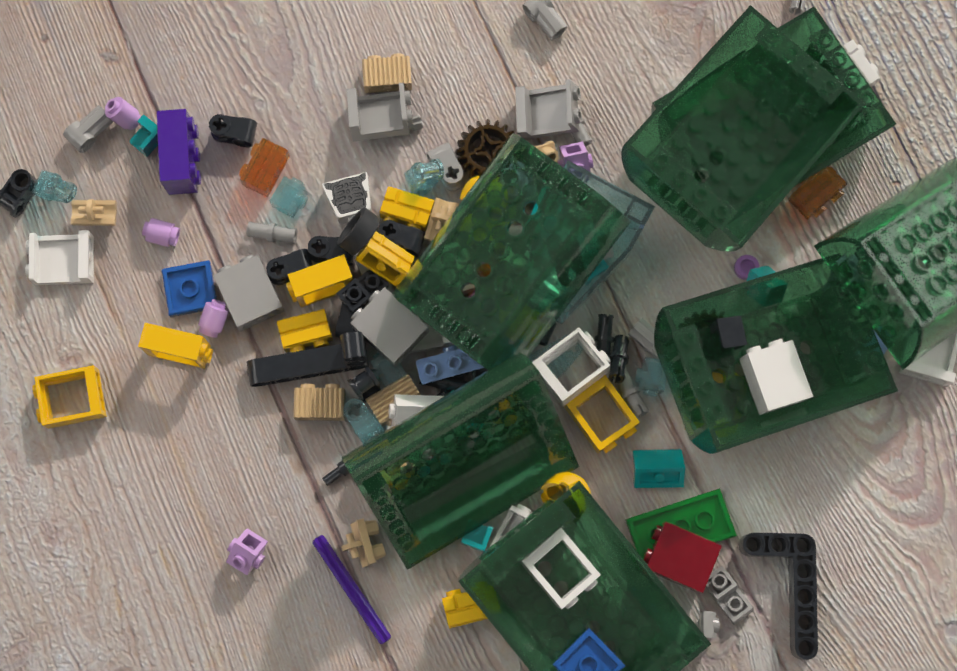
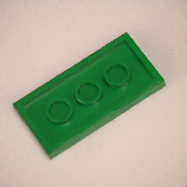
[625,488,737,567]

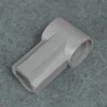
[522,0,567,40]
[63,105,113,153]
[628,318,675,364]

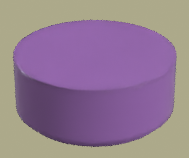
[734,255,759,280]

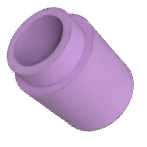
[105,97,141,130]
[142,218,180,247]
[198,299,229,338]

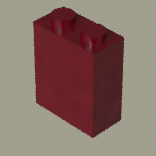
[642,521,722,594]

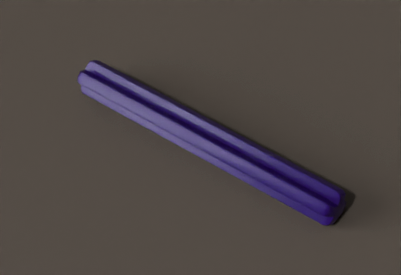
[312,535,391,644]

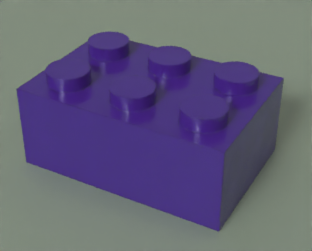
[157,109,201,195]

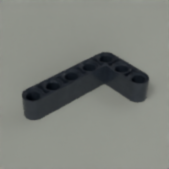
[246,331,369,387]
[738,533,818,660]

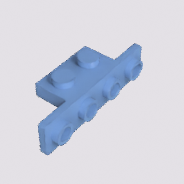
[416,336,517,384]

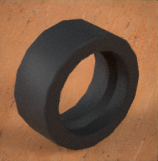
[337,207,380,256]

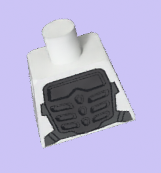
[322,172,372,224]

